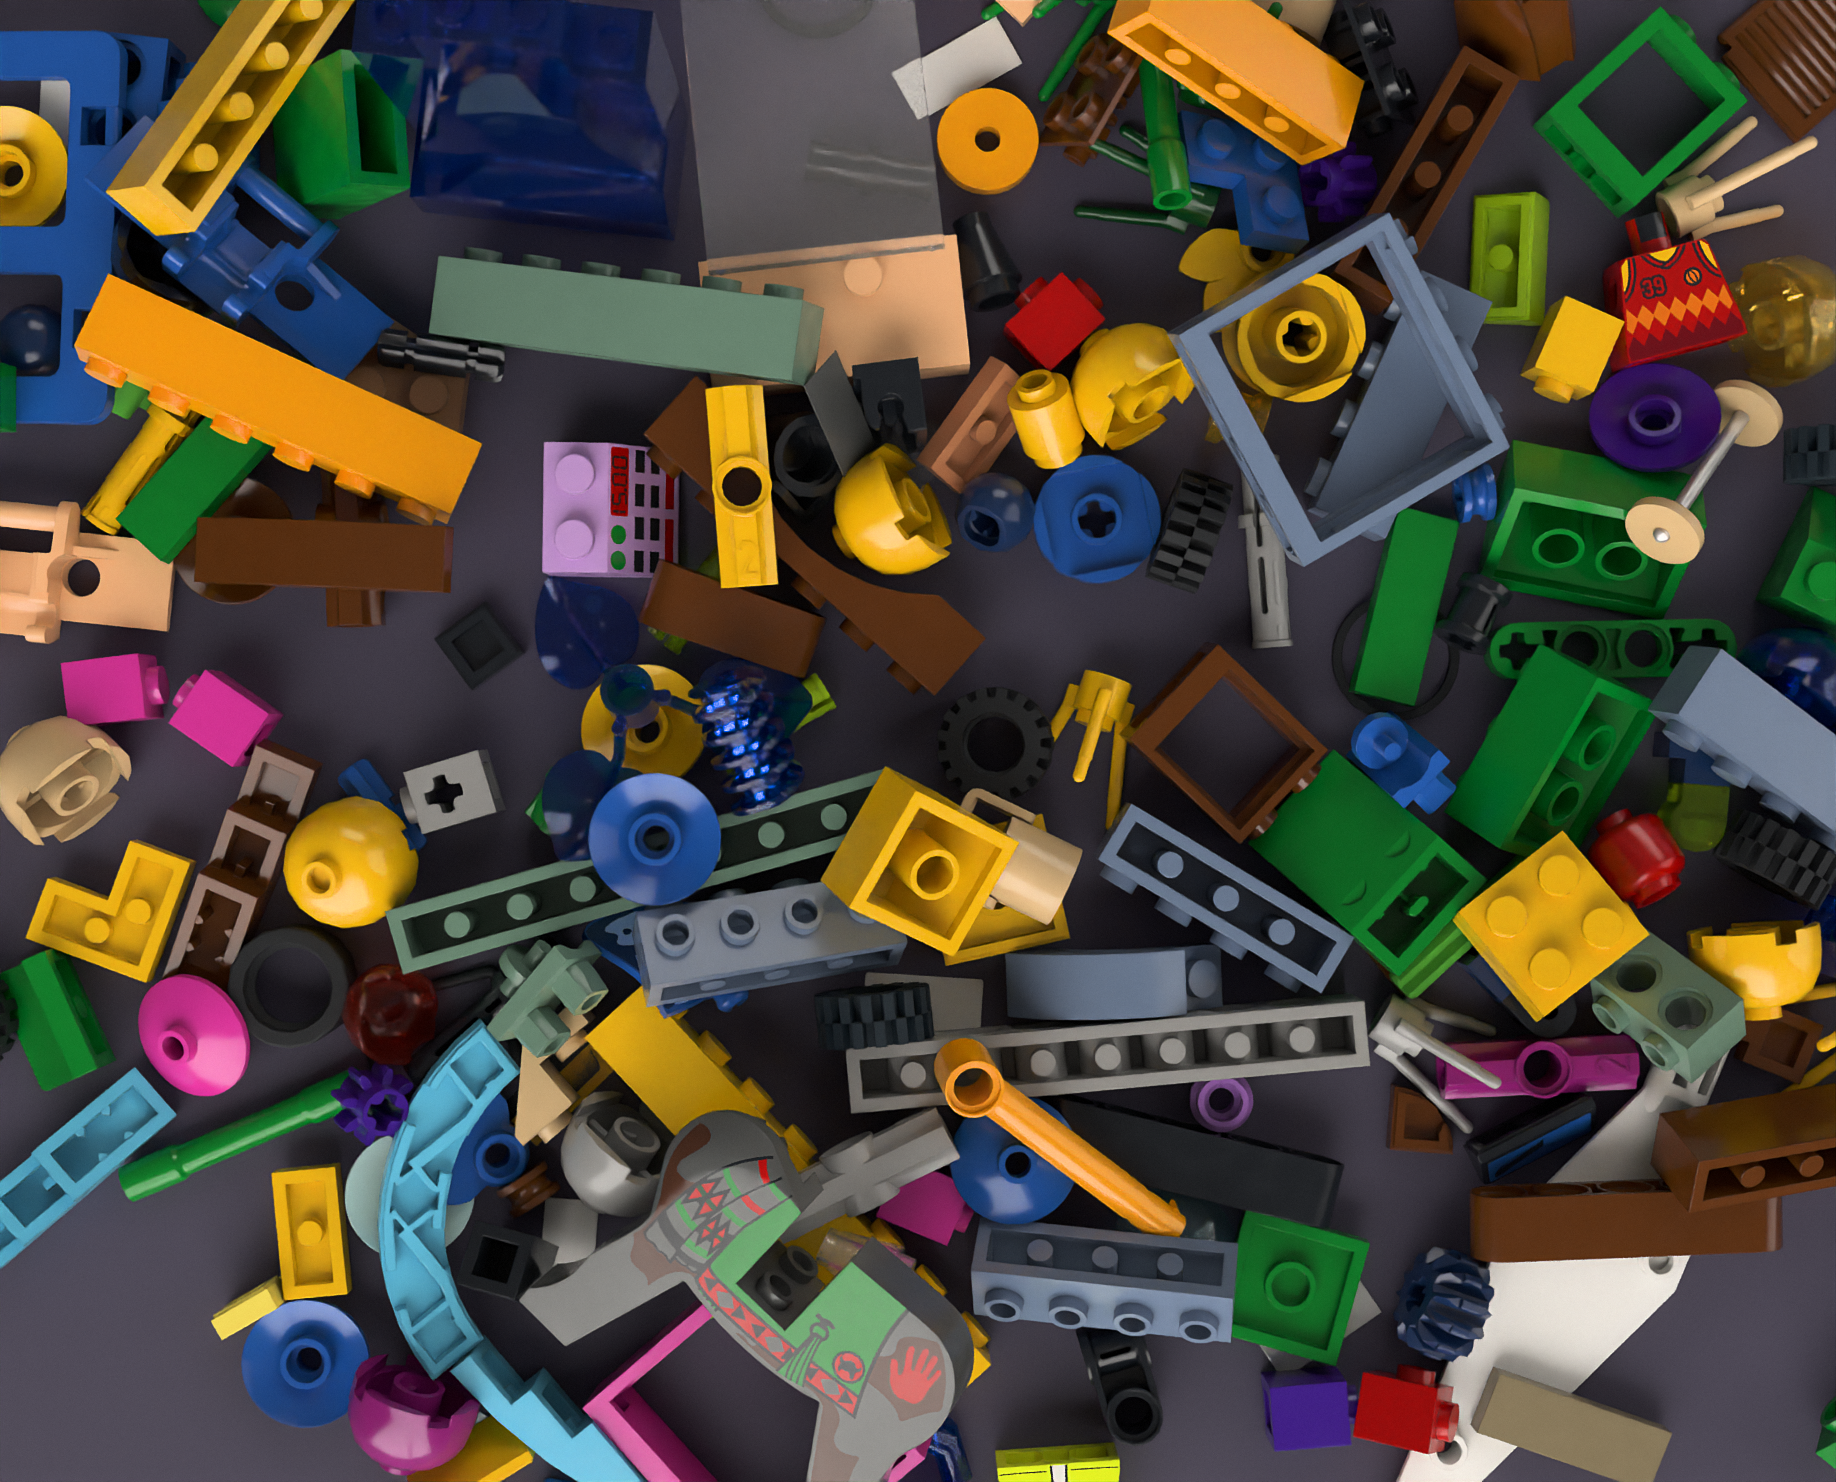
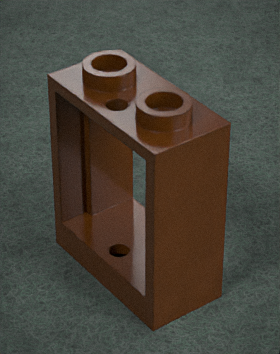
[1119,642,1328,844]

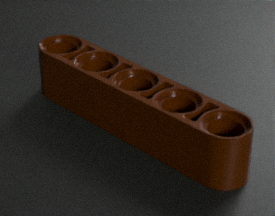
[1469,1179,1783,1263]

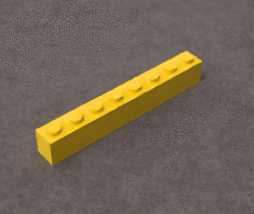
[585,985,991,1388]

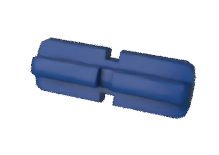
[338,758,428,853]

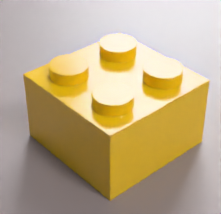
[1453,830,1650,1022]

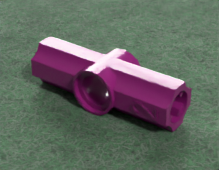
[1435,1032,1640,1099]

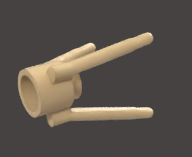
[1655,116,1818,241]

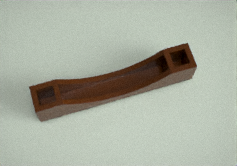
[644,376,986,696]

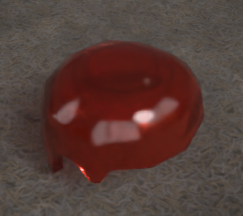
[341,963,439,1065]

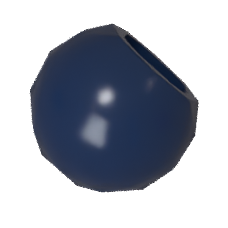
[0,304,61,377]
[954,472,1036,553]

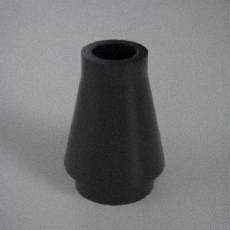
[952,211,1022,312]

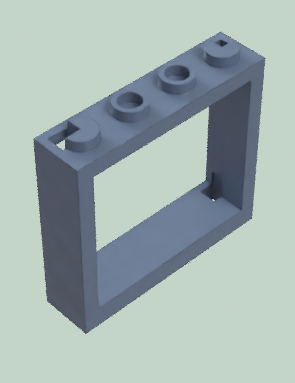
[1167,213,1510,567]

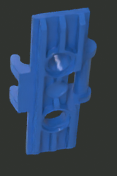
[84,115,395,380]

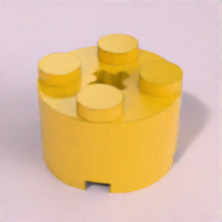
[1222,268,1366,403]

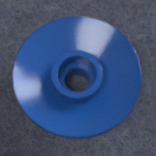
[588,773,721,905]
[950,1097,1074,1224]
[241,1298,371,1428]

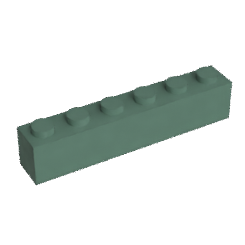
[429,247,824,386]

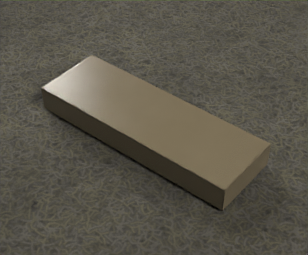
[1470,1366,1672,1482]

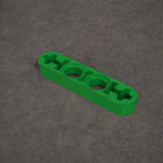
[1483,619,1737,680]

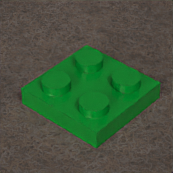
[1231,1209,1370,1366]

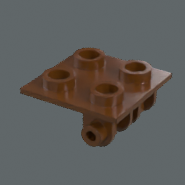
[1038,33,1143,167]

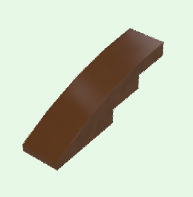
[194,517,454,593]
[162,738,323,995]

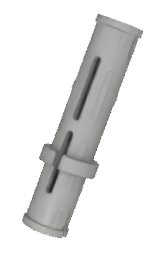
[1238,454,1293,649]

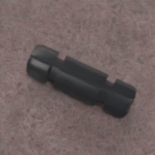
[377,328,506,383]

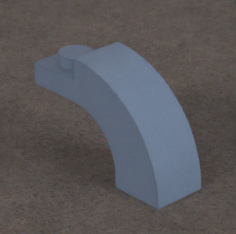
[1005,942,1223,1020]

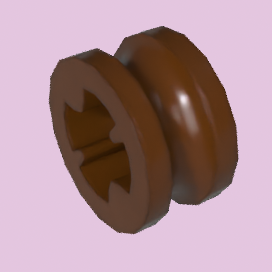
[496,1160,561,1219]

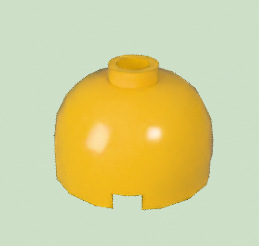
[1070,323,1195,450]
[832,443,952,575]
[283,796,419,929]
[1686,920,1822,1021]

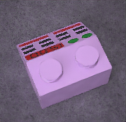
[542,442,680,578]

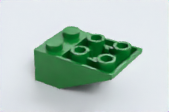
[1247,749,1487,976]

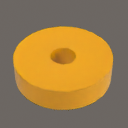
[937,88,1039,195]

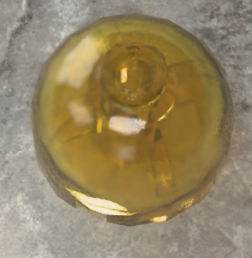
[1728,255,1836,388]

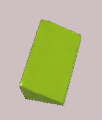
[1469,192,1550,326]

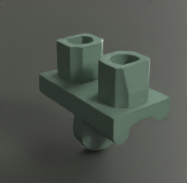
[486,940,609,1058]

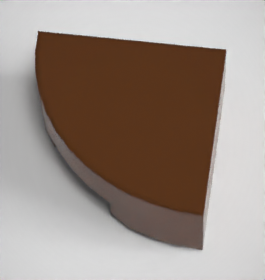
[1386,1084,1453,1155]

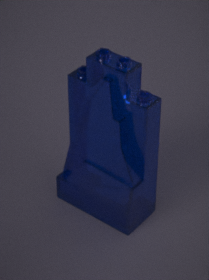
[351,0,689,240]

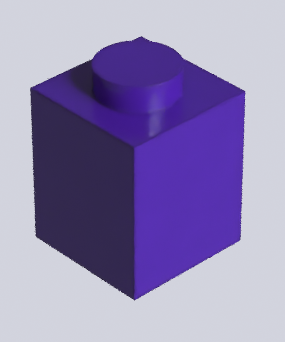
[1261,1366,1359,1452]

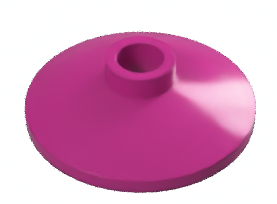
[138,974,250,1096]

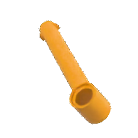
[934,1038,1186,1237]

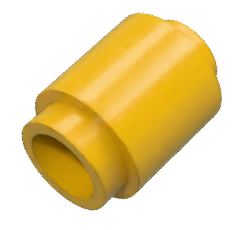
[1007,369,1085,469]

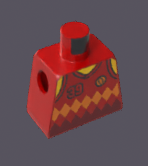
[1602,211,1748,373]

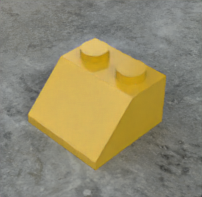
[821,766,1019,957]

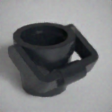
[766,411,843,523]

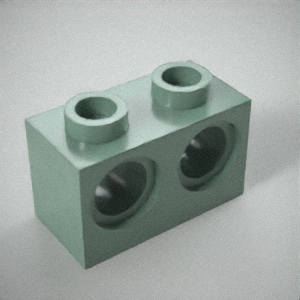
[1590,928,1747,1084]

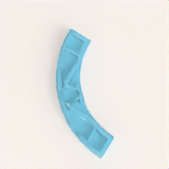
[377,1018,520,1381]

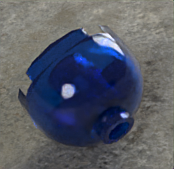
[1735,626,1836,735]

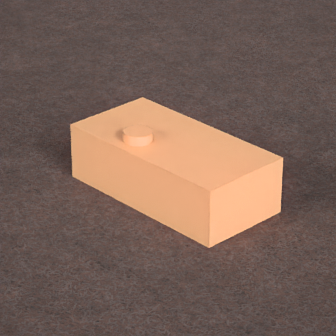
[698,234,970,396]

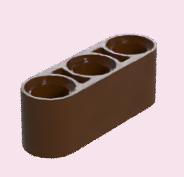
[637,558,827,678]

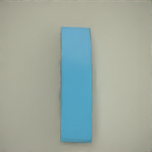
[0,1067,177,1269]
[450,1335,648,1482]

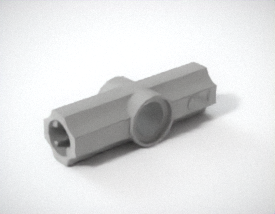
[779,1106,960,1244]

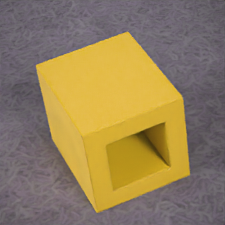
[1520,296,1625,403]

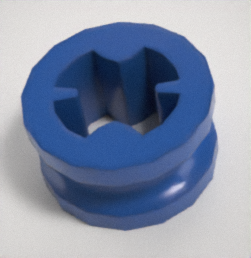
[1452,463,1497,523]

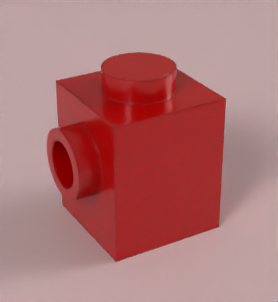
[1003,272,1106,372]
[1353,1364,1459,1454]

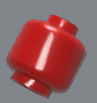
[1587,809,1686,908]

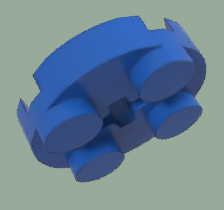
[1032,455,1161,584]

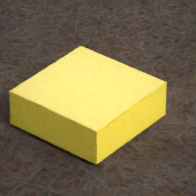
[211,1275,286,1340]

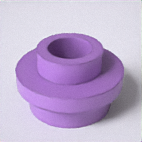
[1189,1078,1253,1132]

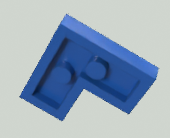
[1177,110,1309,255]

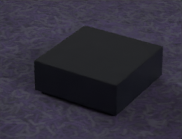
[434,601,526,691]

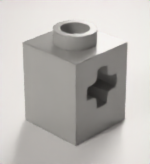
[400,749,506,834]

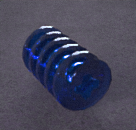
[688,666,805,817]

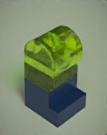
[1653,732,1730,852]

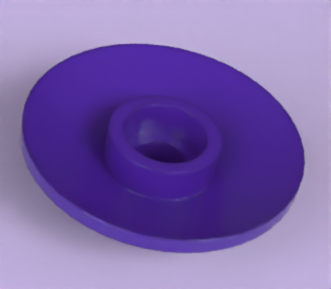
[1589,363,1722,473]

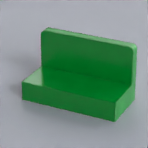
[0,948,117,1091]

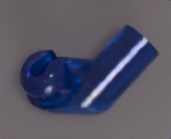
[927,1417,973,1482]

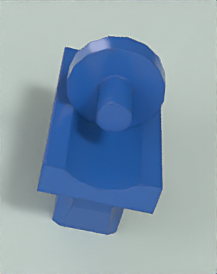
[1346,710,1456,815]

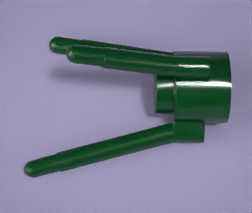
[1073,124,1222,235]

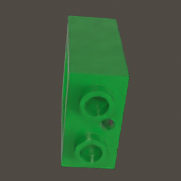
[1532,6,1748,219]

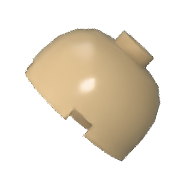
[0,716,132,845]

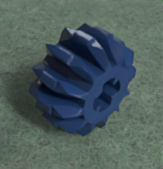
[1393,1246,1494,1362]

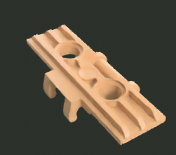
[0,501,176,644]

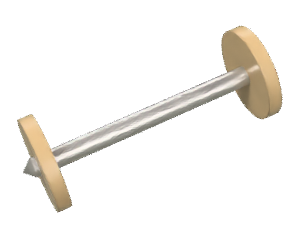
[1625,380,1783,564]

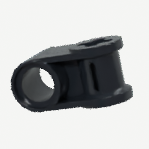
[1075,1327,1163,1446]

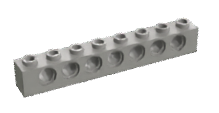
[846,993,1370,1114]

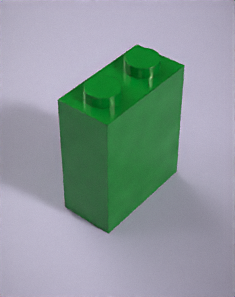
[272,49,410,219]

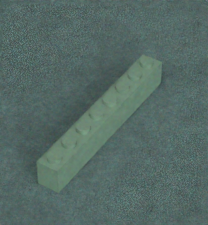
[385,768,884,974]

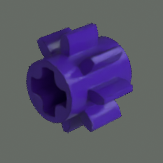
[1298,141,1377,222]
[331,1060,414,1146]

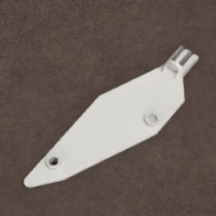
[1396,1025,1730,1482]

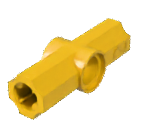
[705,385,778,588]

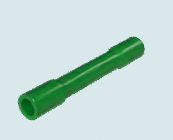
[1138,58,1192,210]
[118,1066,359,1202]

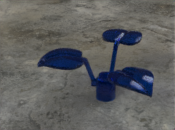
[535,576,813,862]

